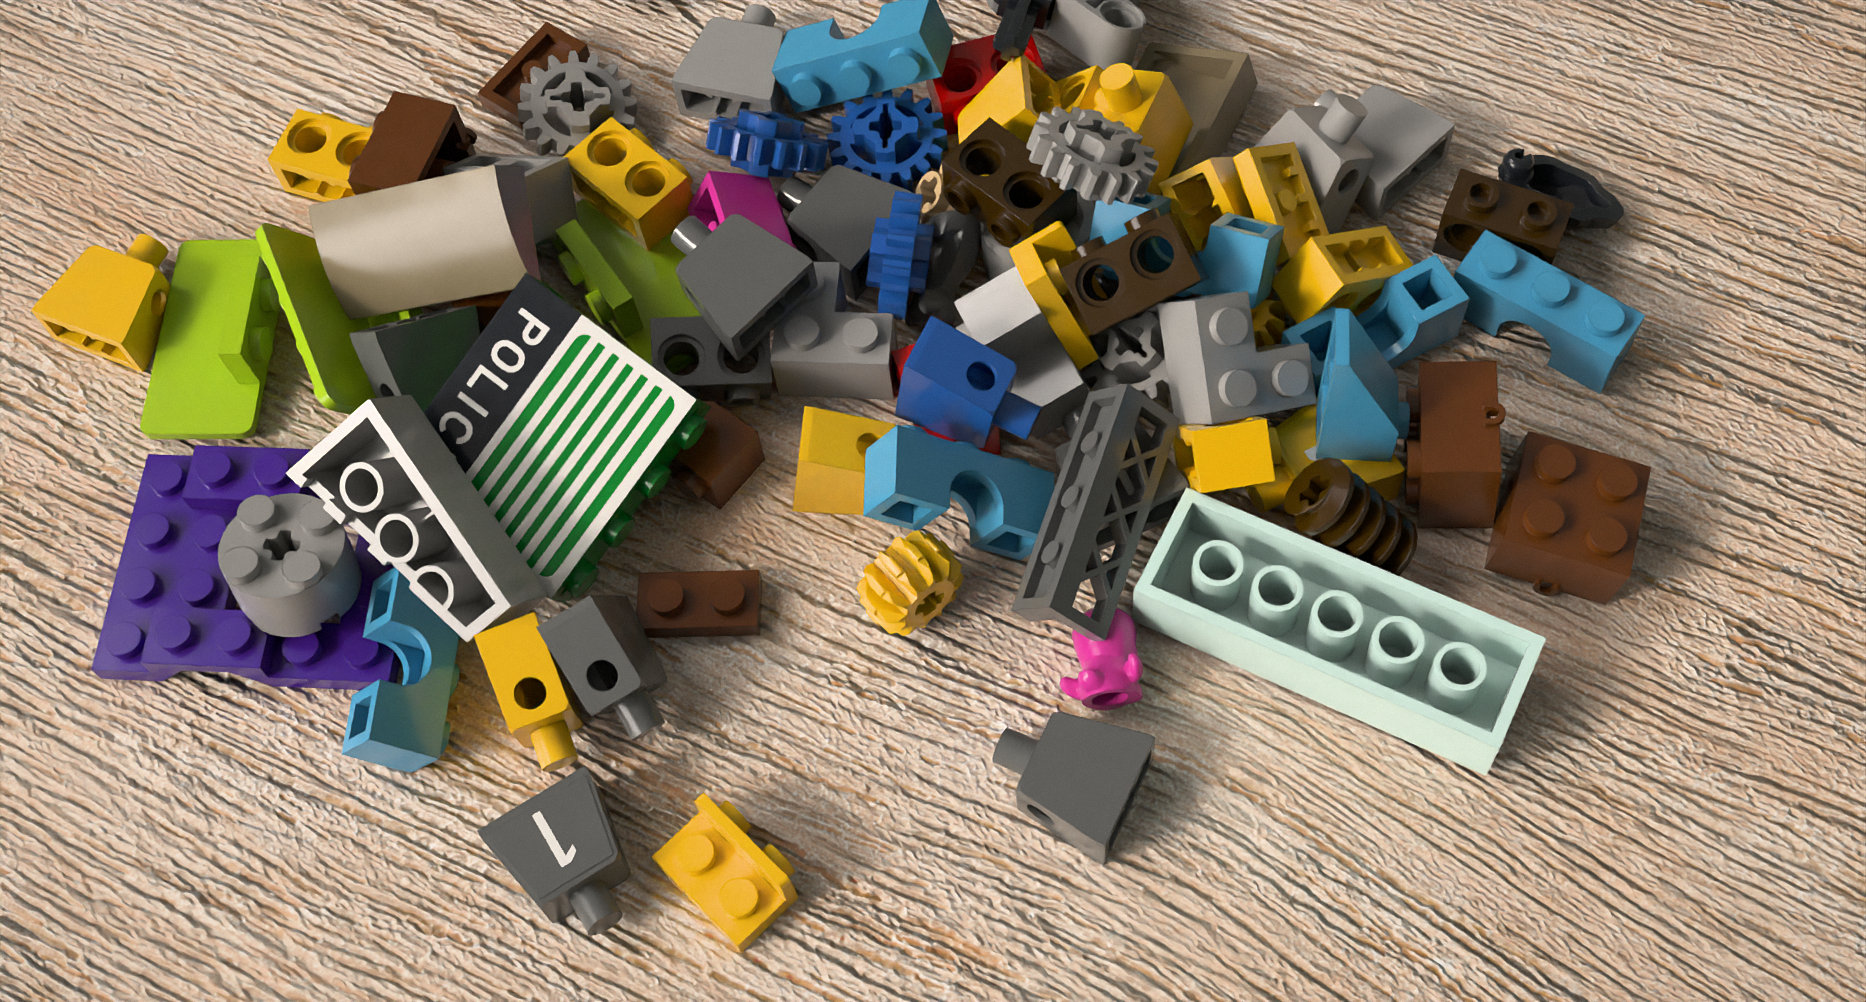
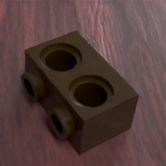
[941,117,1077,248]
[1432,169,1574,265]
[1059,207,1209,335]

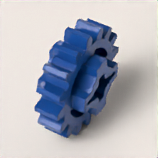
[827,88,948,193]
[706,109,829,178]
[866,191,934,320]

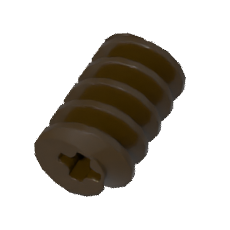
[1283,458,1418,576]

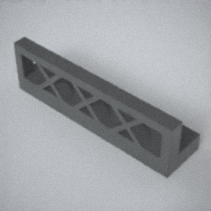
[1011,383,1180,641]

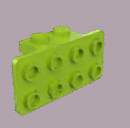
[552,199,701,374]
[255,222,423,415]
[140,239,281,439]

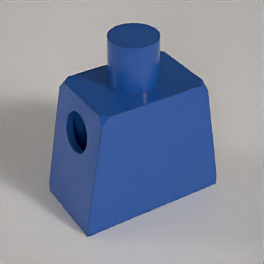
[895,316,1042,448]

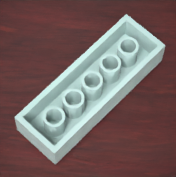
[1132,487,1546,776]

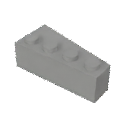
[286,395,549,642]

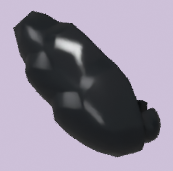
[1498,148,1624,229]

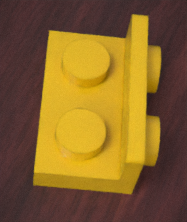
[1232,142,1329,267]
[1009,221,1108,370]
[651,793,798,953]

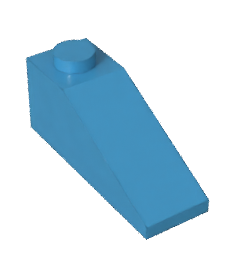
[1316,308,1410,462]

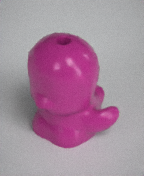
[1060,607,1143,711]

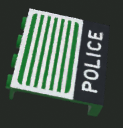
[424,273,711,601]

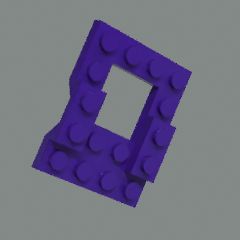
[91,445,401,690]

